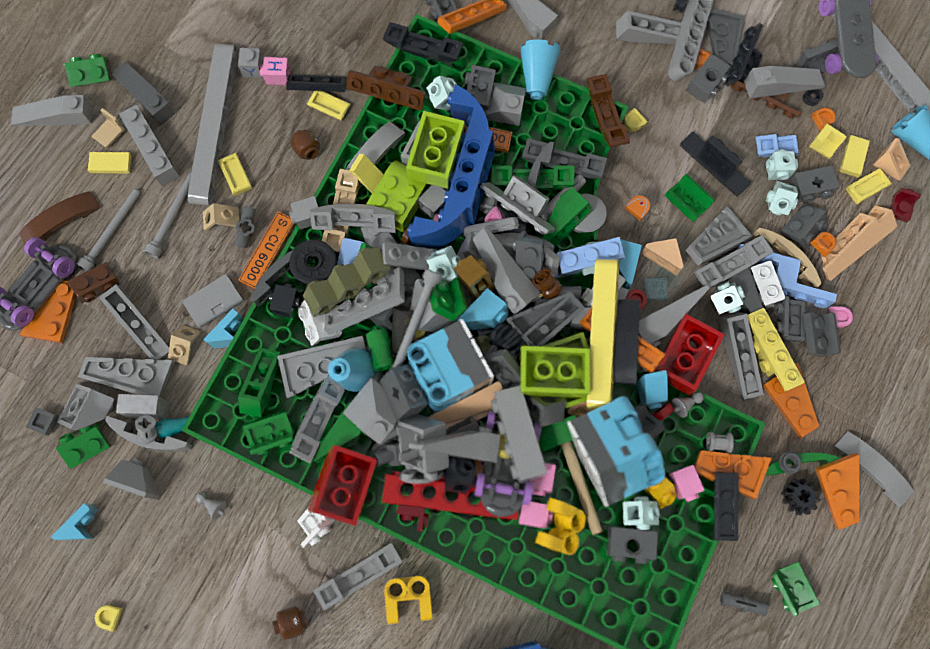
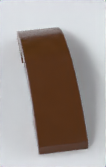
[587,74,630,148]
[19,191,101,244]

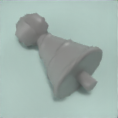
[672,392,704,418]
[195,492,227,520]

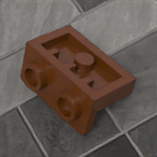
[68,262,120,304]

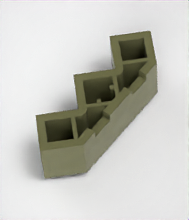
[303,247,390,317]

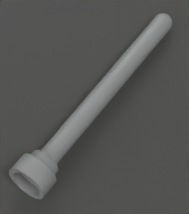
[143,171,192,259]
[76,189,140,272]
[392,269,442,368]

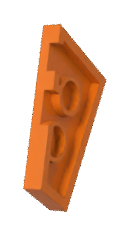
[19,280,76,344]
[762,363,819,439]
[694,450,771,499]
[815,453,860,530]

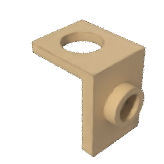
[92,108,125,149]
[203,203,240,231]
[168,325,202,365]

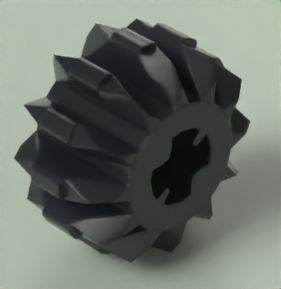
[488,323,525,359]
[781,478,821,516]

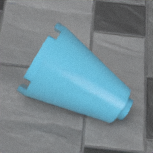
[520,40,560,100]
[890,104,930,160]
[328,348,377,392]

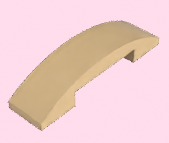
[322,169,360,253]
[751,228,821,288]

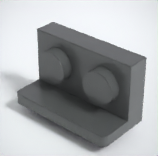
[464,65,496,110]
[803,312,841,357]
[484,345,521,389]

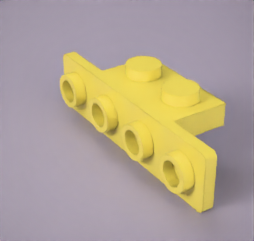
[747,308,804,391]

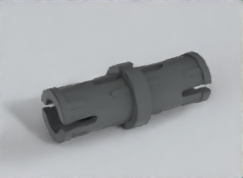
[720,591,769,616]

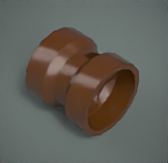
[532,269,562,299]

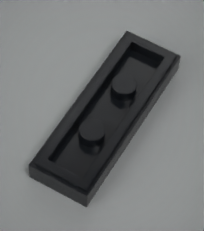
[286,74,347,92]
[714,471,738,541]

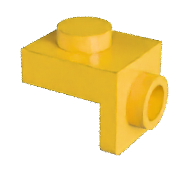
[643,478,677,509]

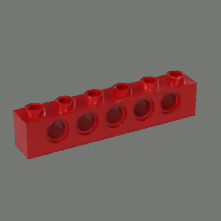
[382,471,519,520]

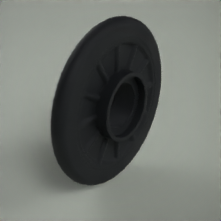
[289,240,337,284]

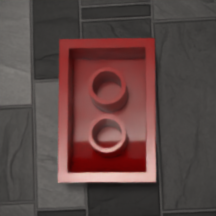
[653,314,725,395]
[308,445,377,526]

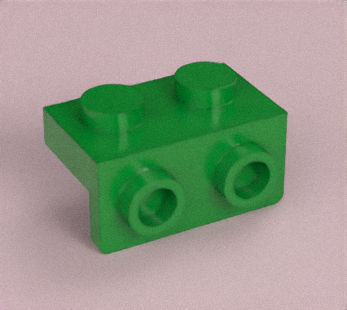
[64,53,111,87]
[664,174,715,222]
[243,410,295,455]
[55,422,110,469]
[771,561,820,617]

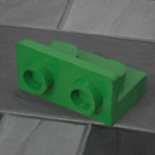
[429,277,467,322]

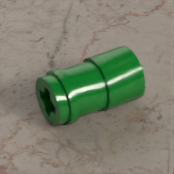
[366,328,395,371]

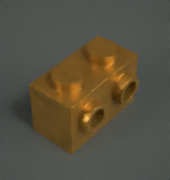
[454,255,496,299]

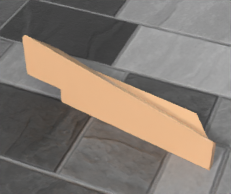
[821,205,897,281]
[429,381,503,429]

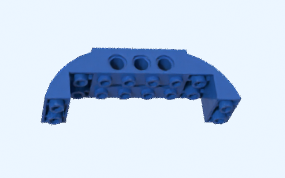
[408,84,496,249]

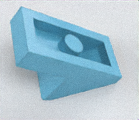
[203,308,244,349]
[51,503,98,540]

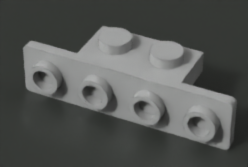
[480,176,556,234]
[382,242,456,270]

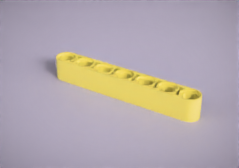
[587,259,619,410]

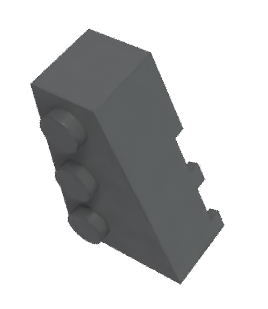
[506,291,585,347]

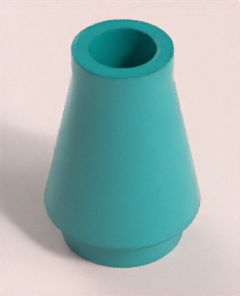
[156,417,188,439]

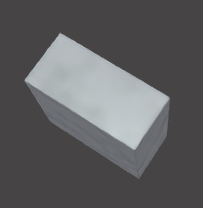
[116,394,170,420]

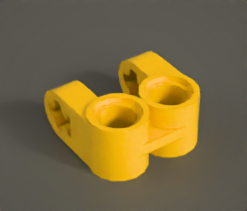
[535,498,586,555]
[385,576,433,624]

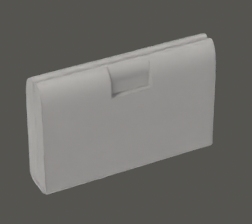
[182,274,244,328]

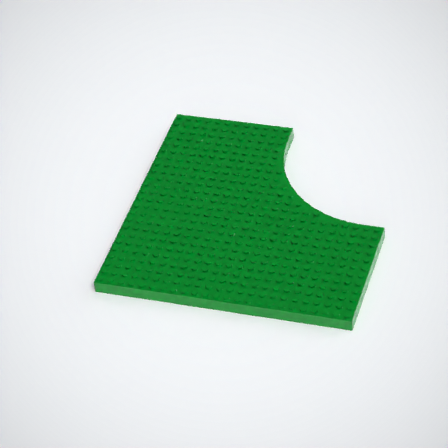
[181,14,766,649]

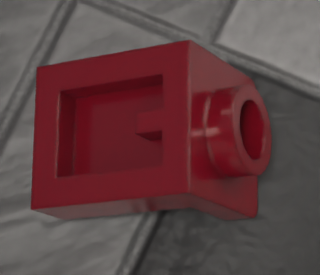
[890,188,921,223]
[397,505,429,531]

